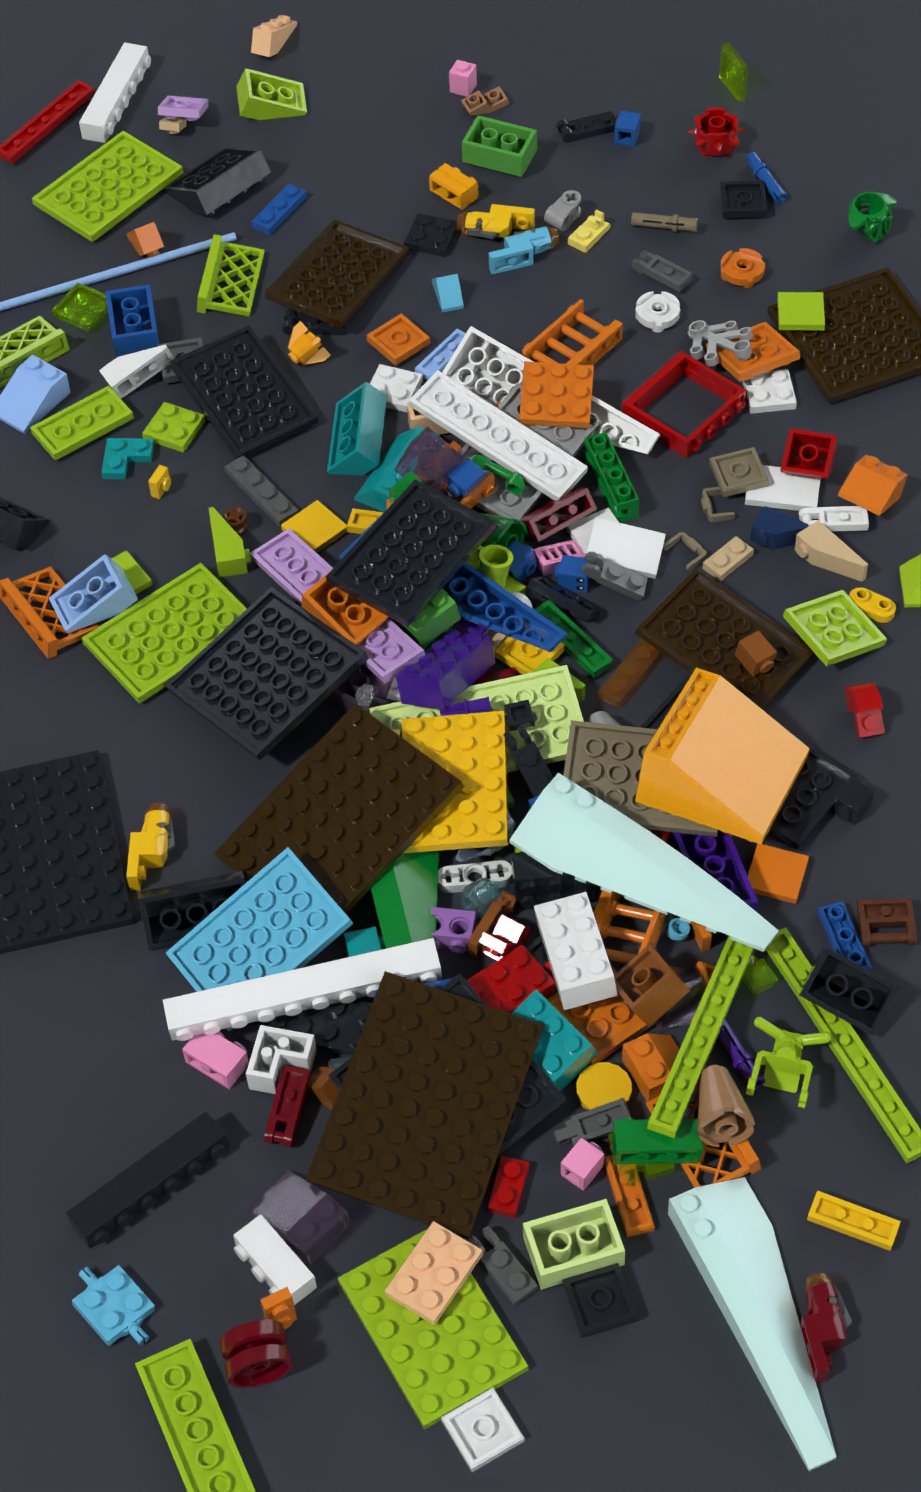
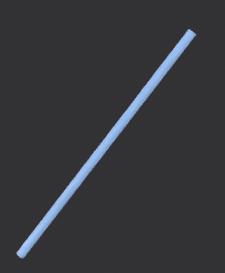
[0,232,237,311]

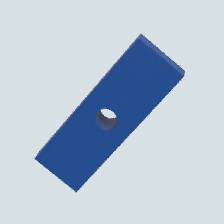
[817,901,872,972]

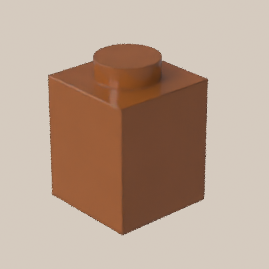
[735,630,777,676]

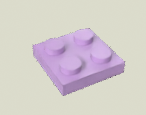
[158,96,208,121]

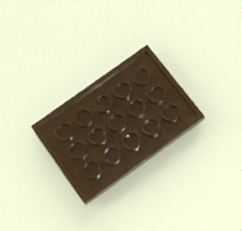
[265,219,409,328]
[635,568,814,710]

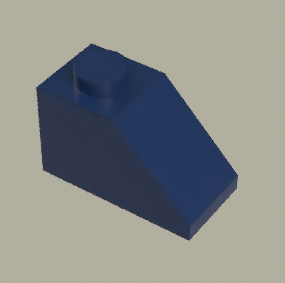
[750,506,808,550]

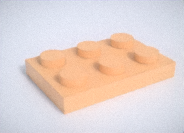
[385,1221,483,1326]

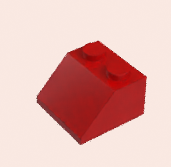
[780,428,837,479]

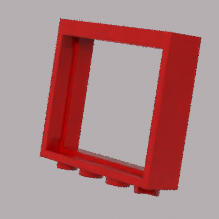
[622,351,746,459]

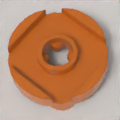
[720,248,765,289]

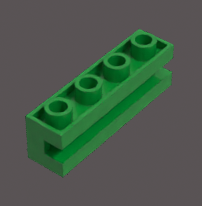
[584,432,639,523]

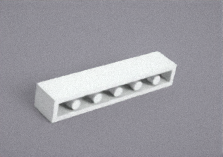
[79,42,151,143]

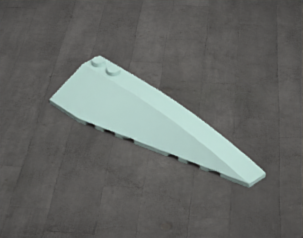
[509,773,779,952]

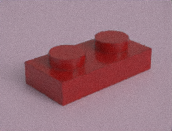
[488,1156,529,1218]

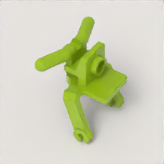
[746,1017,831,1108]

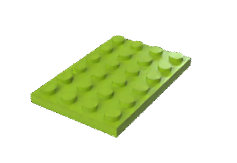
[32,131,184,242]
[82,563,247,704]
[338,1229,529,1430]

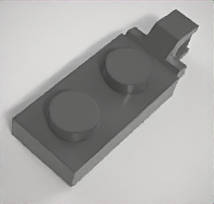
[554,1098,632,1147]

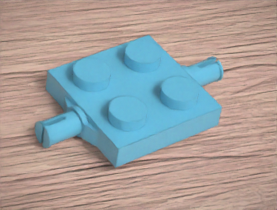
[72,1265,155,1346]

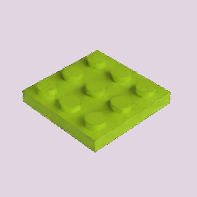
[783,590,887,667]

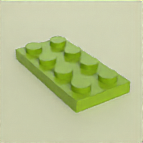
[30,386,134,461]

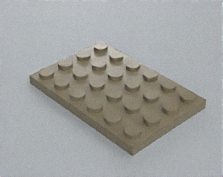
[563,720,718,837]

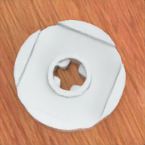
[635,291,680,333]

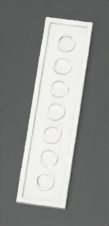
[409,370,588,501]

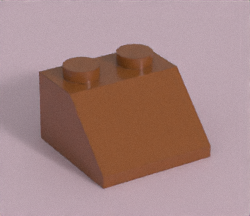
[614,944,691,1027]

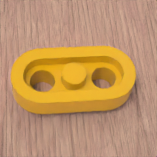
[849,587,896,623]

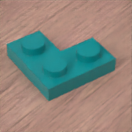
[101,438,154,479]

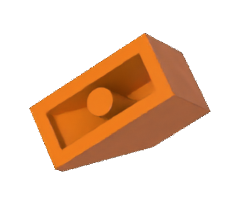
[126,222,164,258]

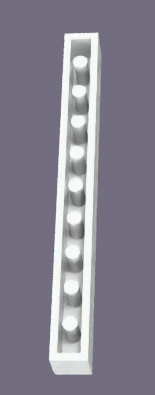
[163,938,442,1041]

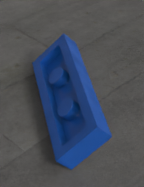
[251,184,307,236]

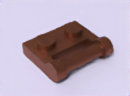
[856,898,917,947]

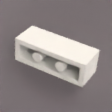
[233,1214,317,1305]

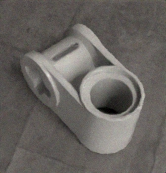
[544,190,581,232]

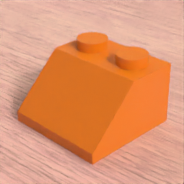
[838,455,908,516]
[622,1033,679,1102]

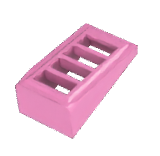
[534,540,585,577]

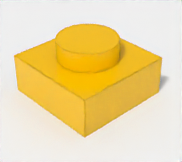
[148,465,171,499]

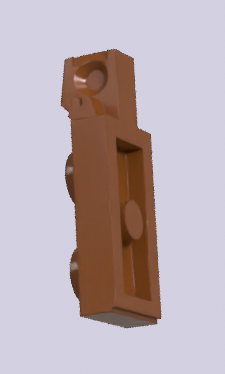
[468,890,516,959]

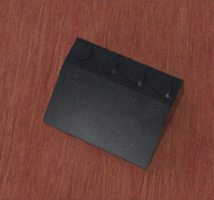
[163,146,271,216]

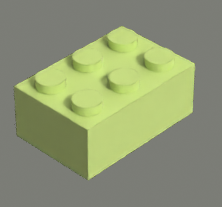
[523,1199,625,1290]

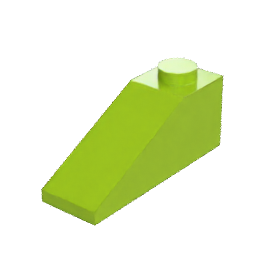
[209,507,251,578]

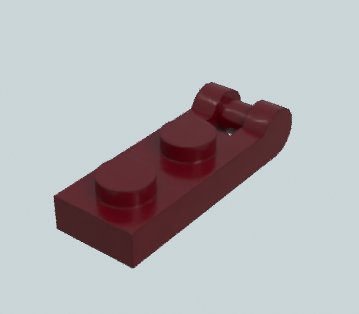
[264,1065,312,1148]

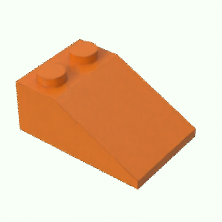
[301,572,390,646]

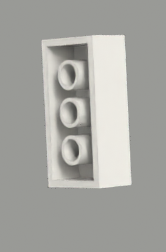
[534,892,618,1010]

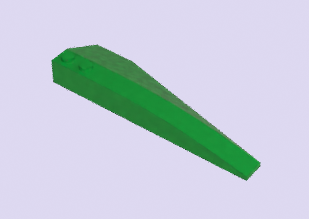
[371,851,440,949]

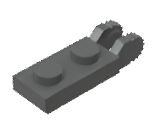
[630,250,693,292]
[582,551,648,601]
[468,1226,538,1306]

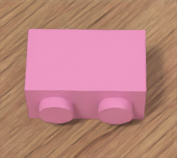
[182,1031,249,1089]

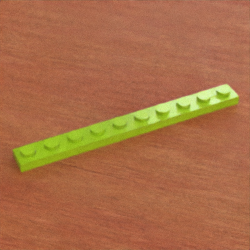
[766,927,921,1164]
[647,936,754,1138]

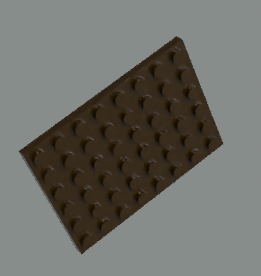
[214,703,465,915]
[306,971,544,1239]

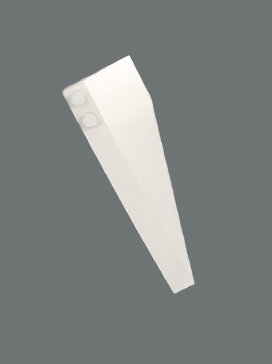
[442,326,660,455]

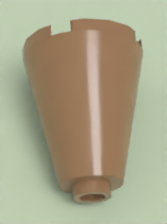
[697,1065,755,1147]

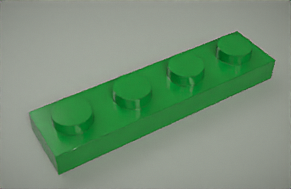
[534,600,613,678]

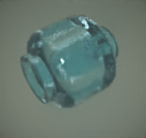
[461,878,500,917]

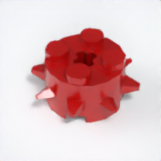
[687,107,746,156]

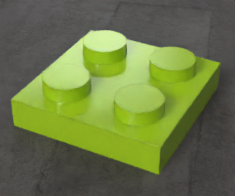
[142,402,205,453]

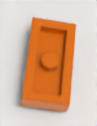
[260,1287,297,1329]

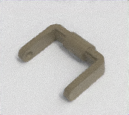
[701,487,736,522]
[662,532,706,571]

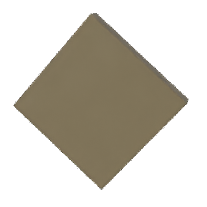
[709,447,769,497]

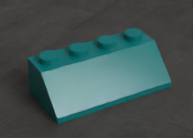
[327,382,387,475]
[354,426,441,512]

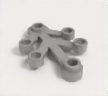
[688,320,753,366]

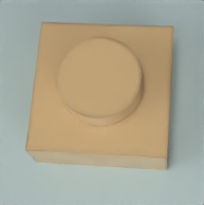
[159,117,187,134]

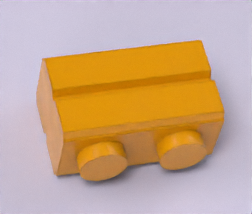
[429,163,479,210]

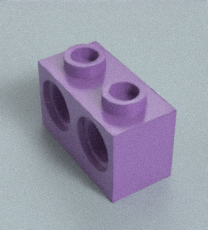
[431,907,477,953]

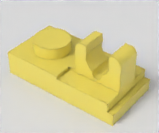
[568,209,611,253]

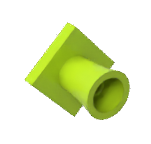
[478,545,526,595]

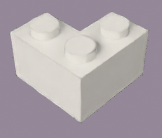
[246,1025,317,1094]

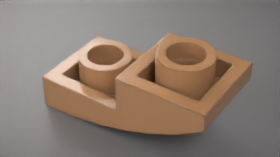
[461,86,510,116]

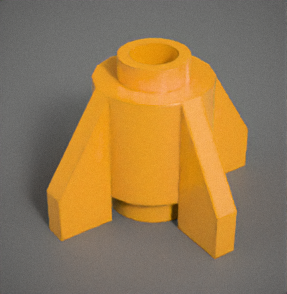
[288,321,330,365]

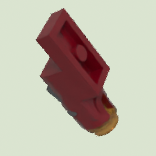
[800,1273,852,1383]

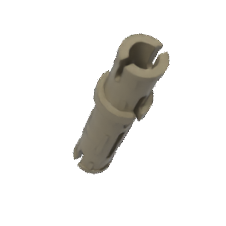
[631,212,698,232]

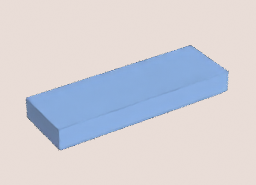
[415,329,466,381]

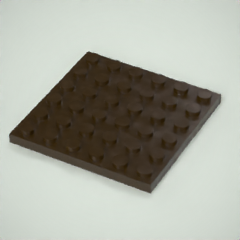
[767,268,921,404]

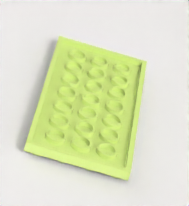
[369,665,584,773]

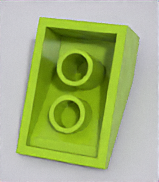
[236,68,307,120]

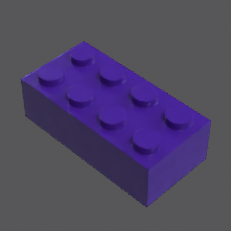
[396,630,496,709]
[671,830,758,912]

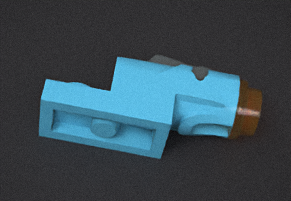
[489,226,559,274]

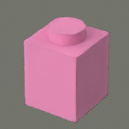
[449,60,477,97]
[561,1138,604,1191]

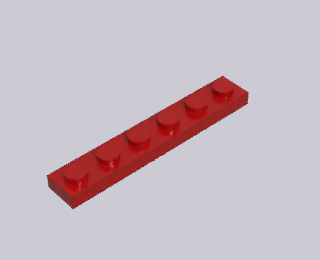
[0,80,95,164]

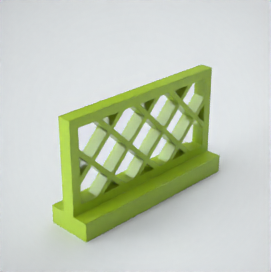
[197,234,265,317]
[0,316,70,388]

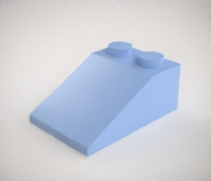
[0,355,71,434]
[49,554,138,633]

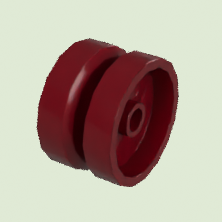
[220,1319,293,1388]

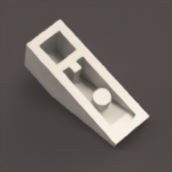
[99,345,175,399]

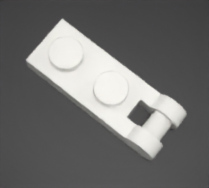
[799,506,869,531]

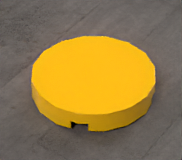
[576,1062,632,1110]

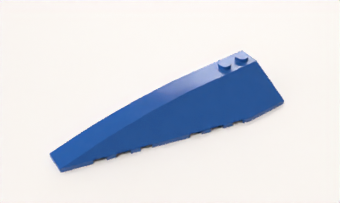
[339,517,567,653]

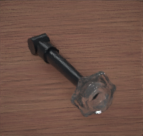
[356,684,399,707]

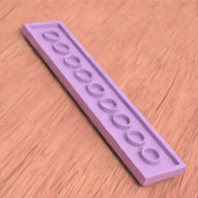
[250,529,425,684]

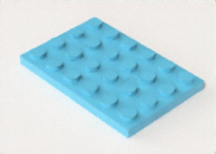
[166,847,353,1031]

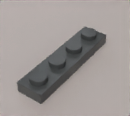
[224,455,299,527]

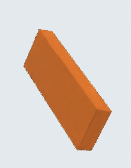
[604,1154,655,1238]

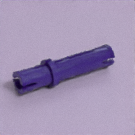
[718,1018,765,1089]

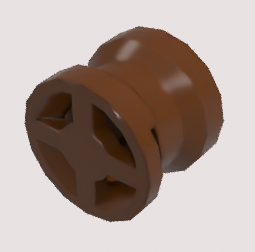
[223,507,248,536]

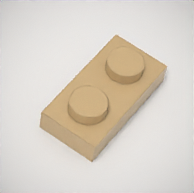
[702,536,754,582]

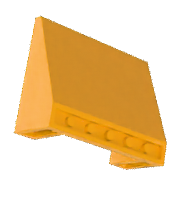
[635,668,810,845]

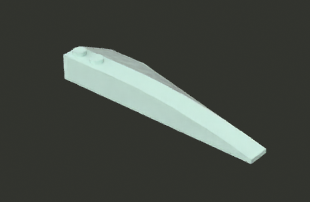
[668,1177,836,1471]

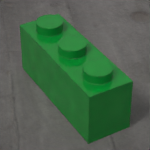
[611,1117,703,1165]

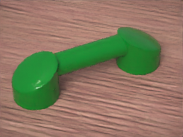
[469,455,526,496]

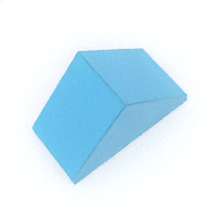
[432,274,464,313]

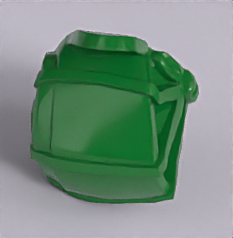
[847,192,897,243]

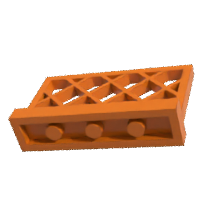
[0,566,99,659]
[645,1070,762,1188]

